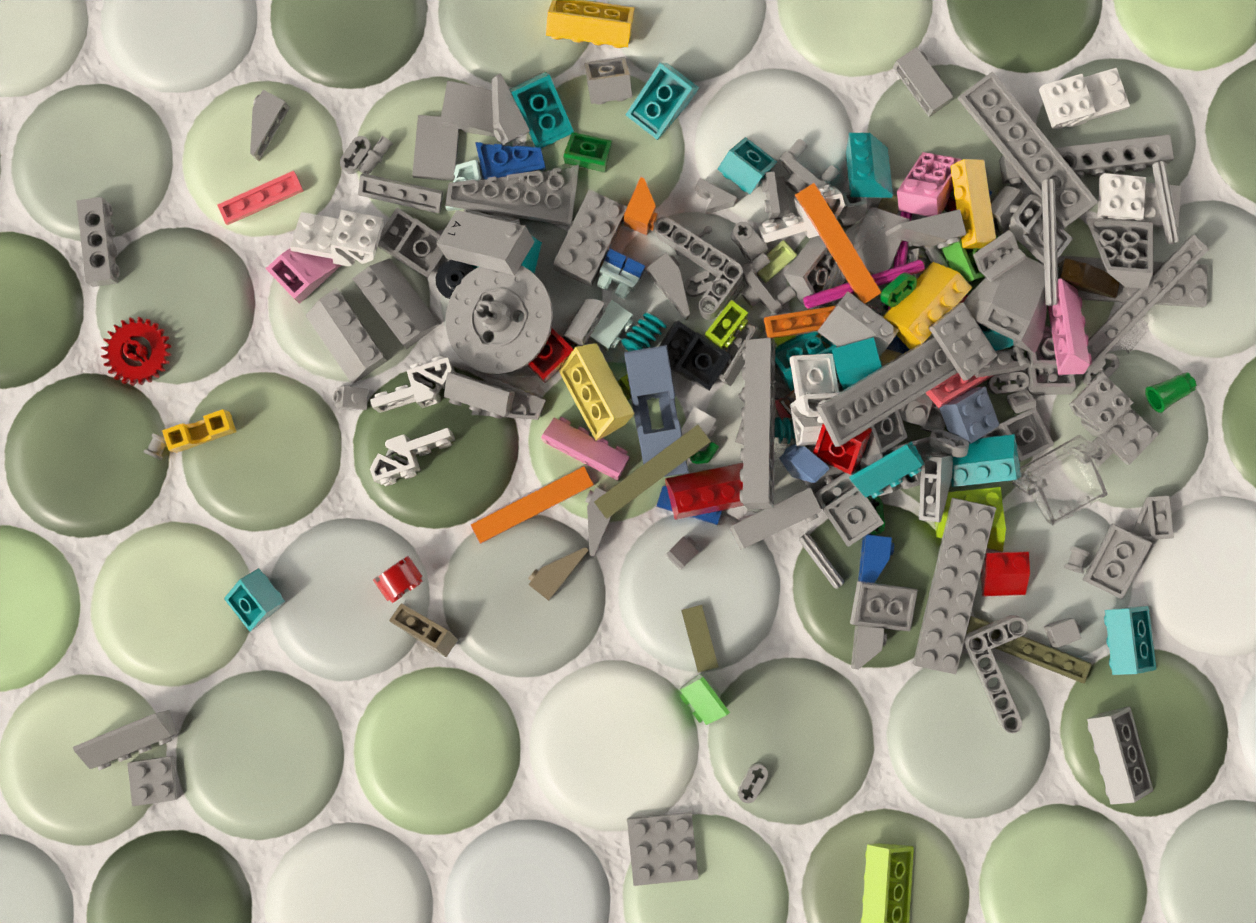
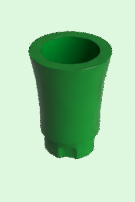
[1145,372,1197,413]

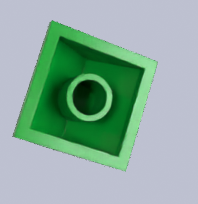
[563,132,612,172]

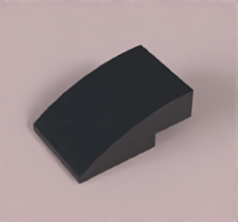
[658,321,732,391]

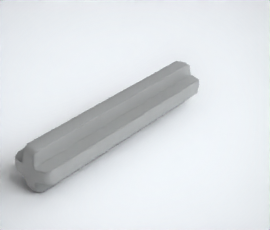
[799,533,844,589]

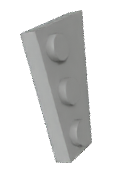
[471,376,546,420]

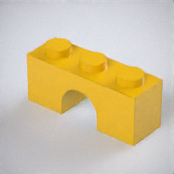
[162,409,237,453]

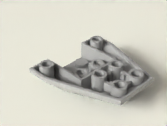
[964,257,1047,354]

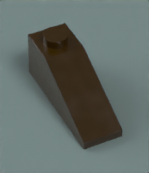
[1057,258,1120,299]

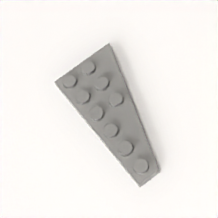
[446,165,579,226]

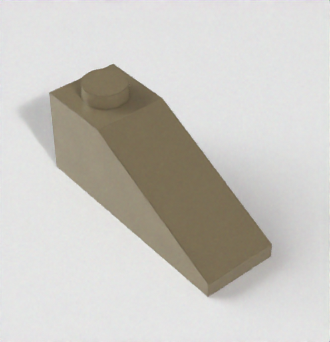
[528,547,589,601]
[389,603,458,657]

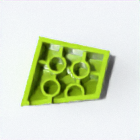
[935,487,1006,552]

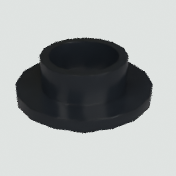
[435,260,474,299]

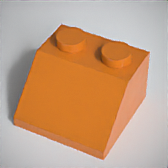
[624,177,658,235]

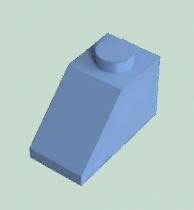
[779,444,829,483]

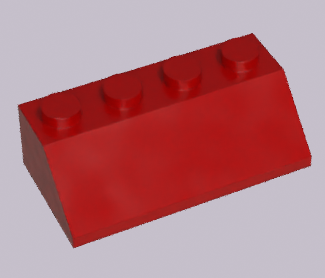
[665,463,744,520]

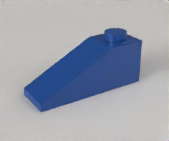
[858,535,894,583]

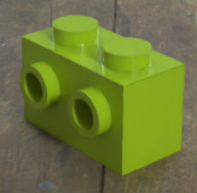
[705,300,748,349]

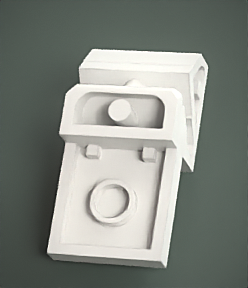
[1039,68,1130,129]
[1097,173,1181,228]
[758,185,845,243]
[290,210,384,266]
[790,354,839,446]
[370,356,455,413]
[370,428,455,486]

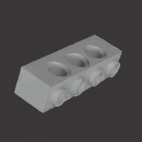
[76,197,120,287]

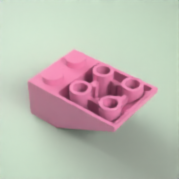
[897,152,962,217]
[265,248,341,304]

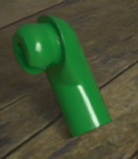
[689,442,720,464]

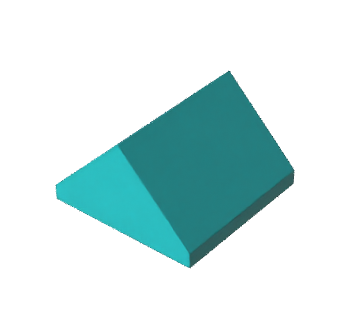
[832,337,882,390]

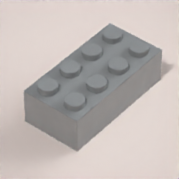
[553,189,627,287]

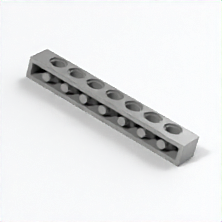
[999,135,1174,186]

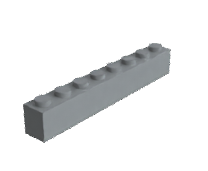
[740,338,775,510]

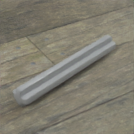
[1152,161,1180,244]

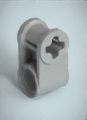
[731,222,768,263]

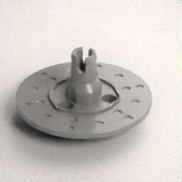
[446,266,553,374]

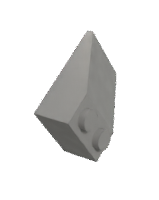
[885,210,966,249]

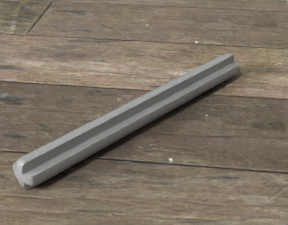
[1042,179,1059,306]

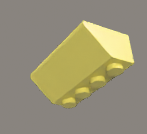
[559,343,634,441]

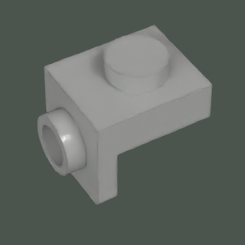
[333,386,368,410]

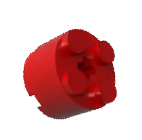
[373,555,423,603]

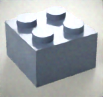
[939,387,1000,444]

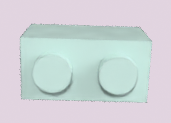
[589,300,633,352]

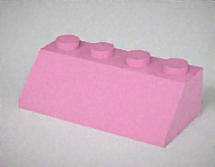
[1047,279,1092,375]
[541,417,630,481]

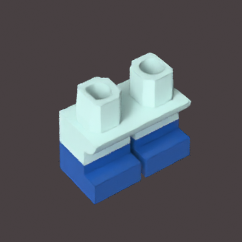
[597,248,645,299]

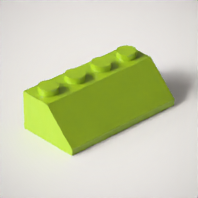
[861,843,914,923]

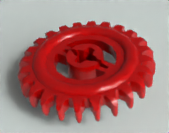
[101,317,172,386]

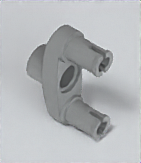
[779,139,840,193]
[741,253,796,314]

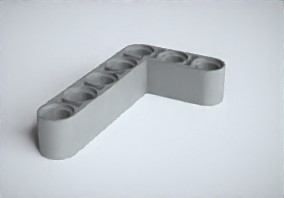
[654,217,743,320]
[964,615,1028,734]

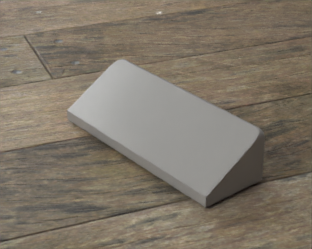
[717,323,762,386]

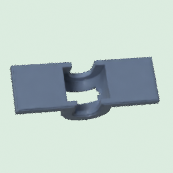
[624,345,689,477]

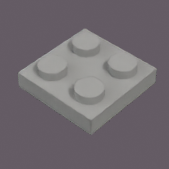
[127,756,178,806]

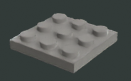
[627,812,698,886]

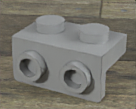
[761,172,790,220]
[973,230,1026,282]

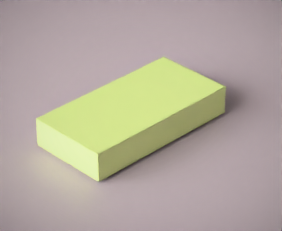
[757,240,797,283]

